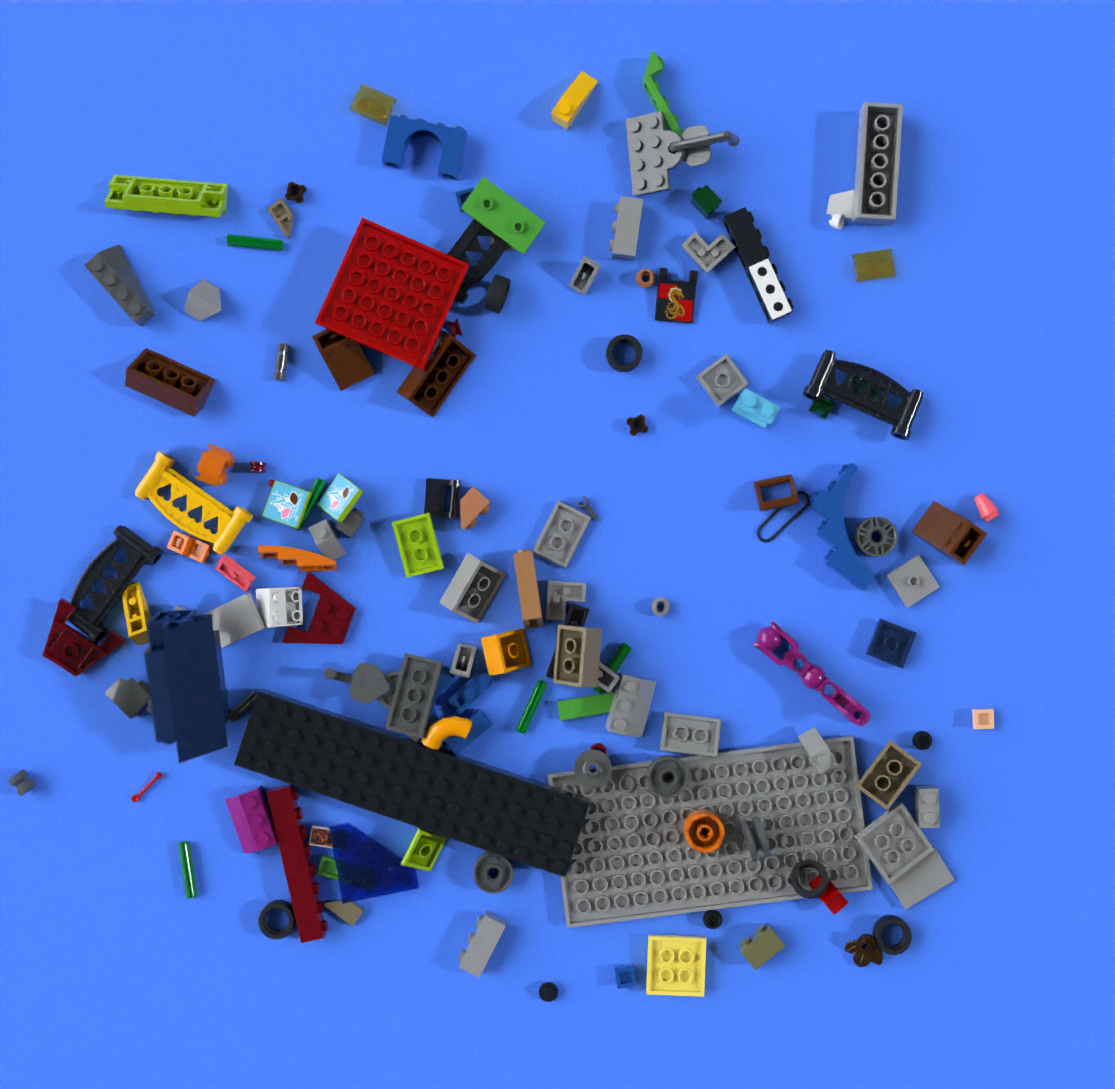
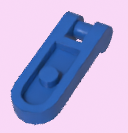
[446,669,494,716]

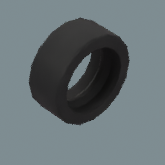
[485,275,511,314]
[606,334,643,372]
[790,859,829,899]
[258,900,296,939]
[872,915,912,955]

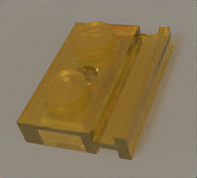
[350,84,396,126]
[852,249,896,283]

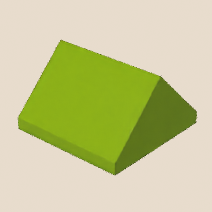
[401,828,447,871]

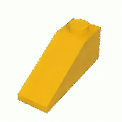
[551,71,598,130]
[122,582,152,646]

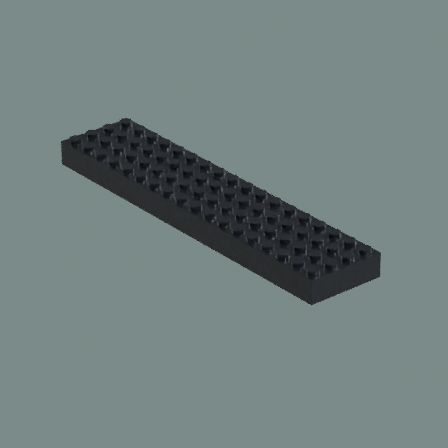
[234,689,590,877]

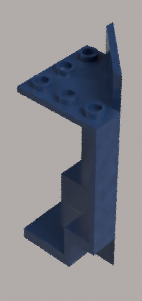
[144,609,229,764]

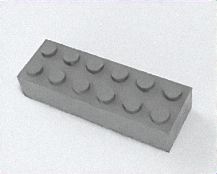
[852,102,903,225]

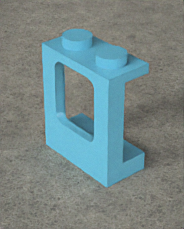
[731,389,780,429]

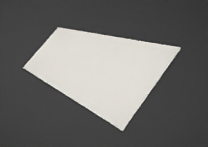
[826,190,854,219]

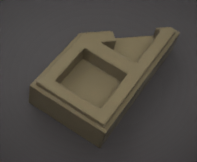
[267,198,294,239]
[324,898,365,926]

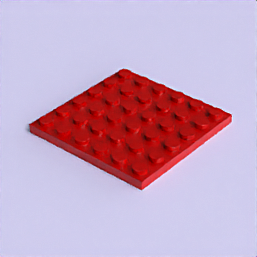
[315,217,469,371]

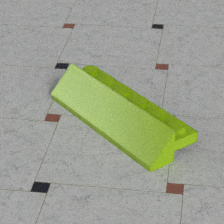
[104,175,228,218]

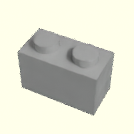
[913,785,940,828]

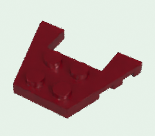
[282,572,356,644]
[42,598,126,676]

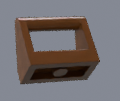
[753,474,799,512]

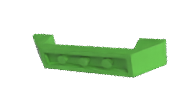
[642,51,684,137]

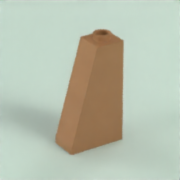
[513,549,544,629]

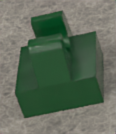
[808,396,835,420]

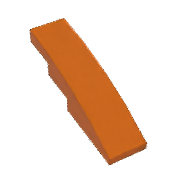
[258,545,338,572]

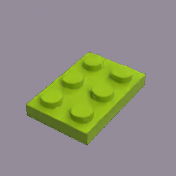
[392,512,445,578]

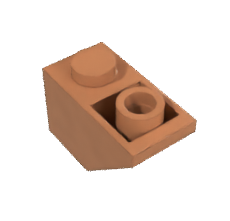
[460,486,491,530]

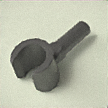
[577,496,598,520]

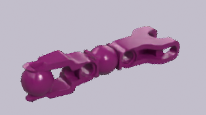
[753,622,870,726]

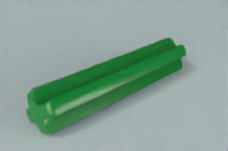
[227,234,284,251]
[292,478,326,530]
[593,643,632,694]
[516,679,547,734]
[178,841,197,899]

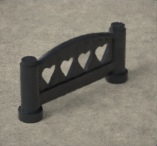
[447,219,508,304]
[802,350,923,441]
[67,525,163,644]

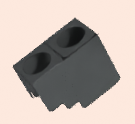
[105,678,150,719]

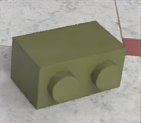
[739,923,785,971]

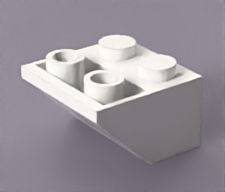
[256,587,303,627]

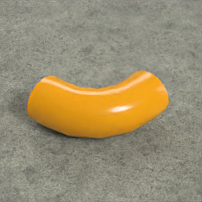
[421,716,473,749]

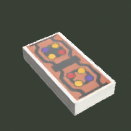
[309,825,351,850]

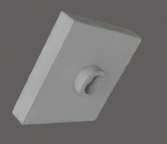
[696,353,749,407]
[885,555,940,608]

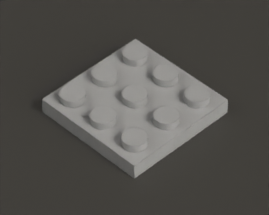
[854,802,934,884]

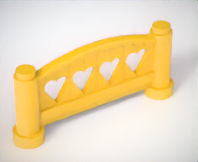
[134,451,253,555]

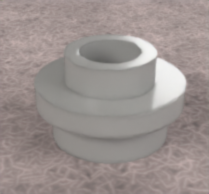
[651,597,670,616]

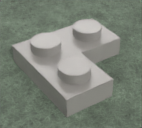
[681,232,735,274]
[546,581,586,620]

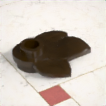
[845,934,883,967]

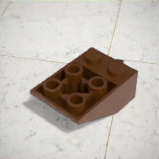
[312,329,375,391]
[911,501,987,565]

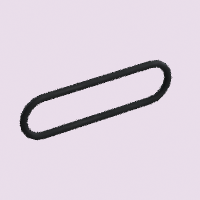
[757,491,810,542]

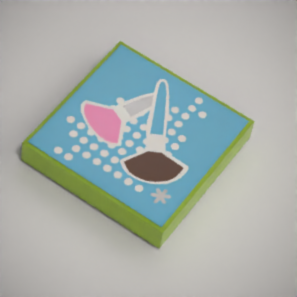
[317,473,364,523]
[262,480,312,529]

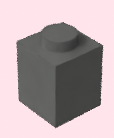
[335,507,366,538]

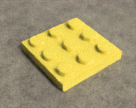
[646,934,706,997]

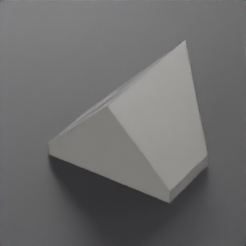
[184,279,221,322]

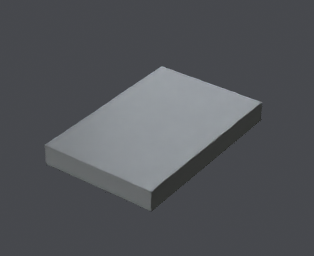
[532,500,592,568]
[205,593,265,648]
[660,712,722,758]
[889,846,954,910]

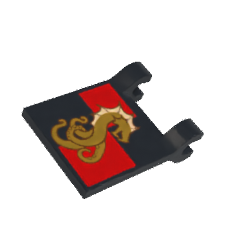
[655,268,698,324]

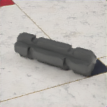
[274,343,289,381]
[227,691,257,722]

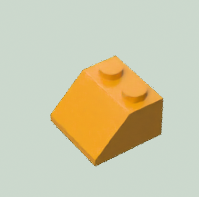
[481,628,532,675]

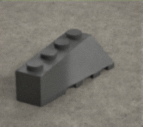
[84,244,156,327]

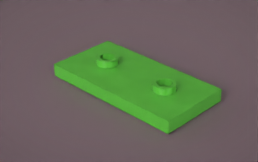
[461,176,546,255]

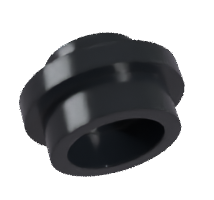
[912,731,932,750]
[703,910,722,929]
[539,982,558,1002]

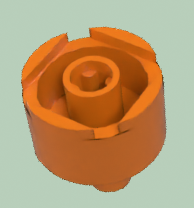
[195,443,236,487]
[683,809,725,853]

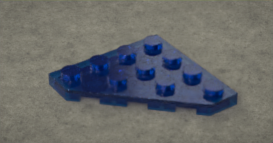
[329,822,419,904]

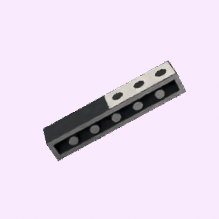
[722,207,793,324]

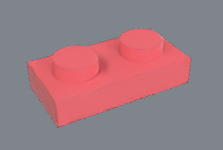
[216,554,255,592]

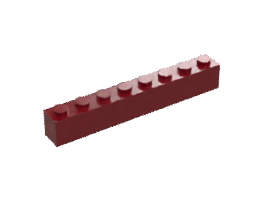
[267,784,329,943]

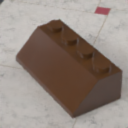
[397,330,476,418]
[125,348,215,417]

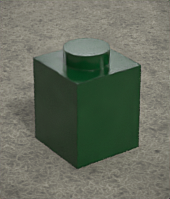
[690,185,722,219]

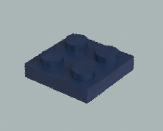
[865,618,917,669]

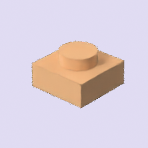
[972,709,994,729]

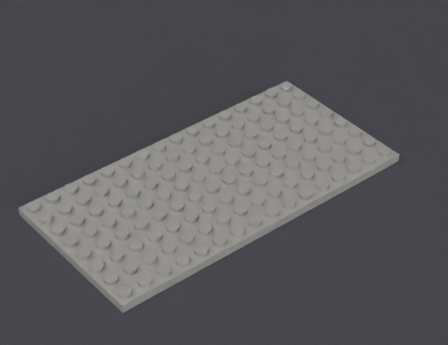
[548,735,873,928]

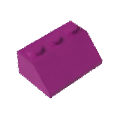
[225,786,278,854]

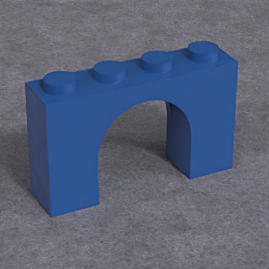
[381,114,467,181]
[428,665,493,755]

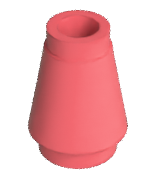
[974,493,1000,522]

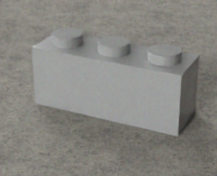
[609,196,643,260]
[458,911,507,978]

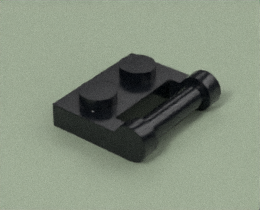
[424,478,461,519]

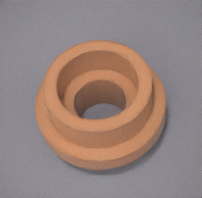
[636,268,655,288]

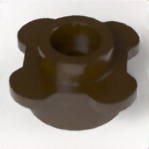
[285,182,306,203]
[627,415,648,436]

